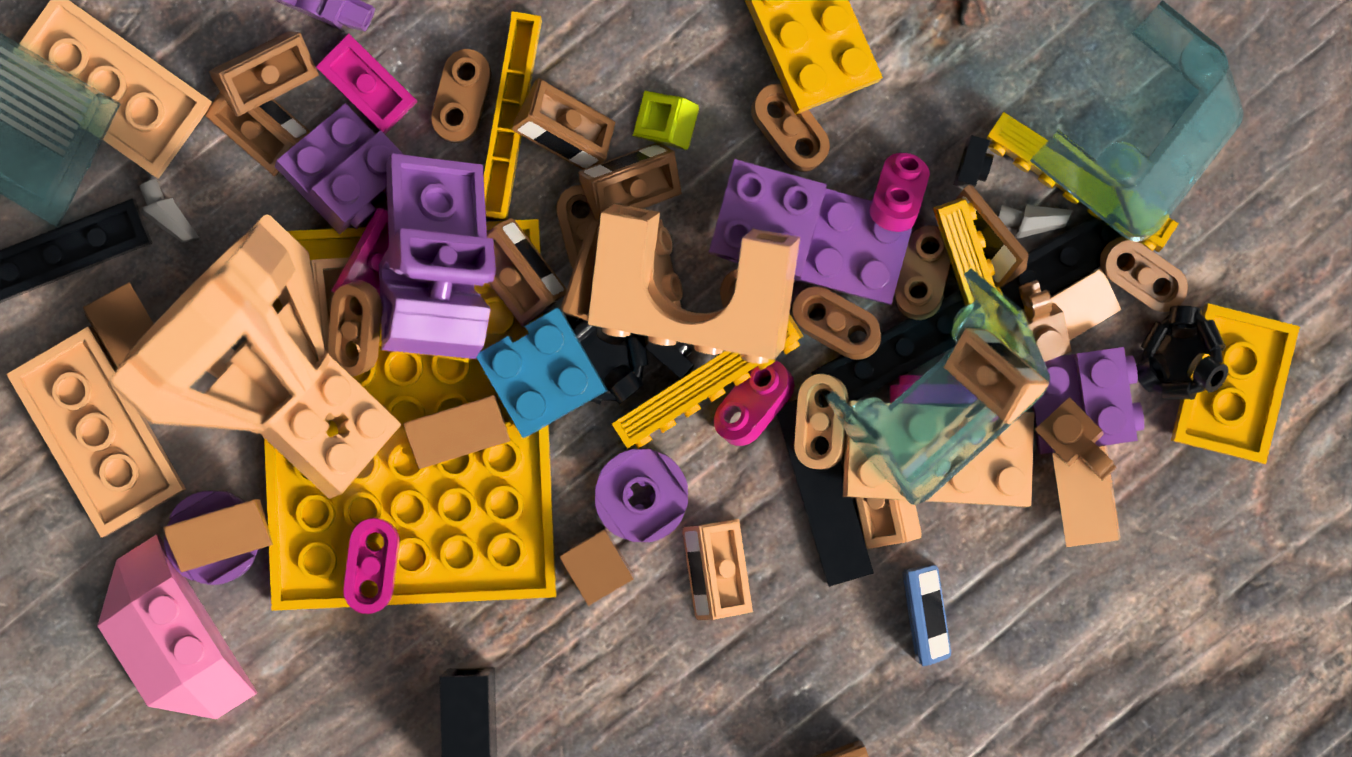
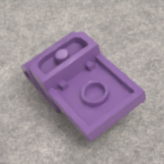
[379,153,495,359]
[708,159,912,305]

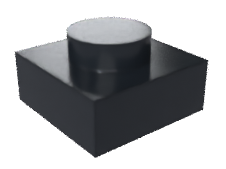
[953,135,994,188]
[645,341,694,379]

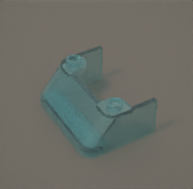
[1030,0,1244,241]
[826,268,1050,505]

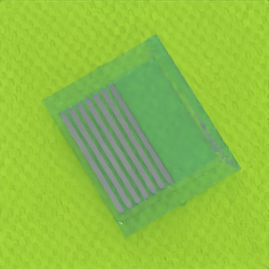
[0,33,121,227]

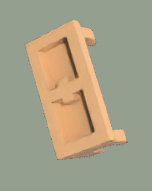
[1052,445,1120,547]

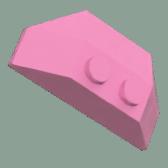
[97,534,257,719]

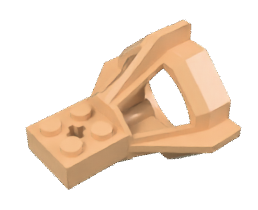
[109,215,401,499]

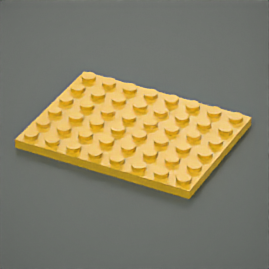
[264,219,557,611]

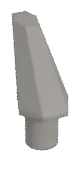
[139,179,199,243]
[997,204,1073,238]

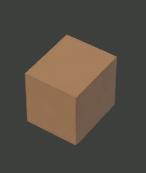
[559,528,635,606]

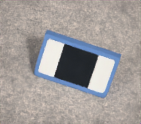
[902,565,951,666]

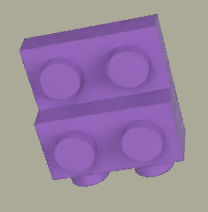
[275,103,404,235]
[1031,347,1144,454]

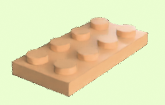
[2,0,213,179]
[6,326,186,538]
[843,401,1034,507]

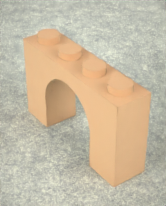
[588,204,800,363]

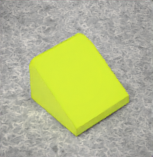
[632,91,699,150]

